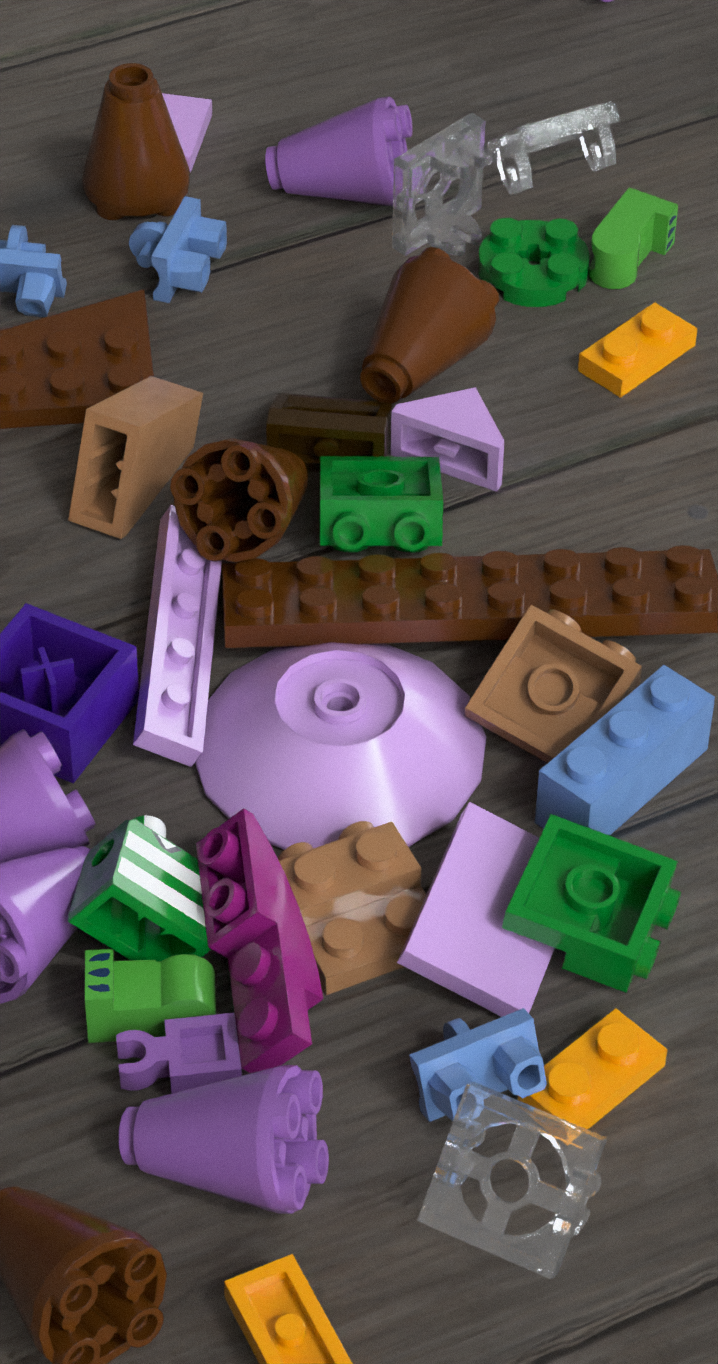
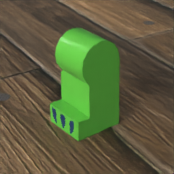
[589,187,678,289]
[85,949,216,1043]

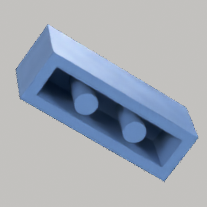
[535,665,715,836]

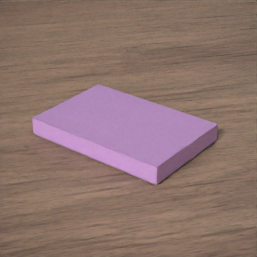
[397,802,555,1017]

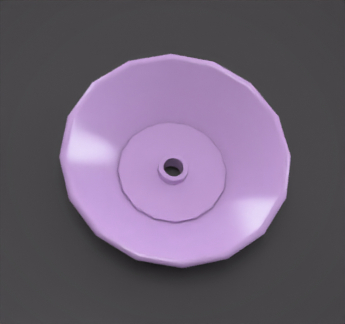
[195,642,486,850]

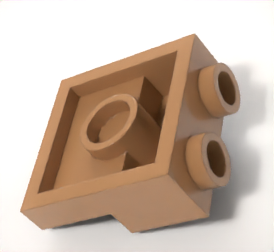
[465,605,642,763]
[278,821,426,995]

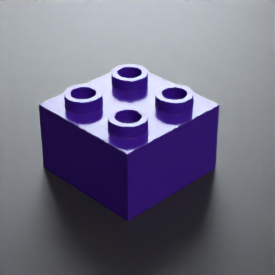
[0,603,139,784]

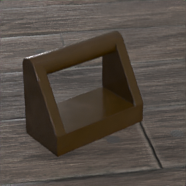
[266,393,394,472]

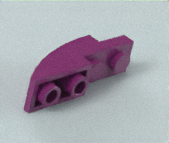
[196,808,323,1073]

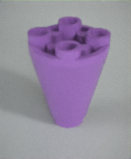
[265,96,420,207]
[0,729,96,863]
[0,846,91,1004]
[119,1065,329,1214]

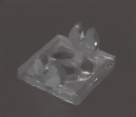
[481,101,621,195]
[392,112,486,256]
[417,1082,608,1279]

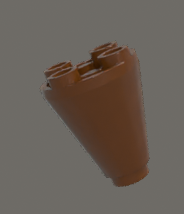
[82,63,190,220]
[360,247,499,404]
[170,438,308,562]
[0,1187,167,1364]

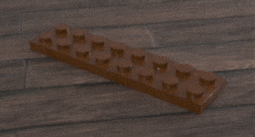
[222,545,718,648]

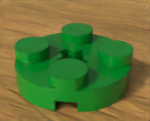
[478,218,590,307]

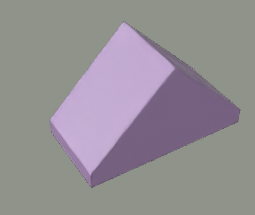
[391,387,504,492]

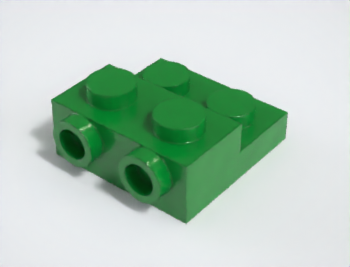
[320,456,443,553]
[502,814,682,993]

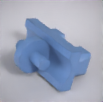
[129,196,227,303]
[0,225,67,317]
[409,1008,547,1125]

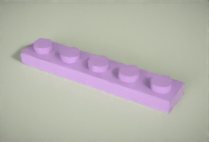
[133,505,222,767]

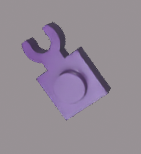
[116,1013,242,1093]

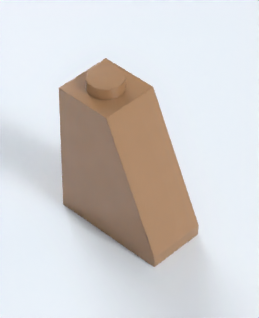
[68,376,203,539]

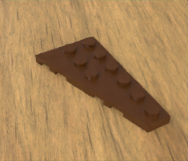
[0,289,154,429]

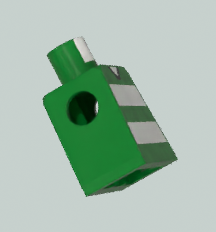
[68,815,212,962]

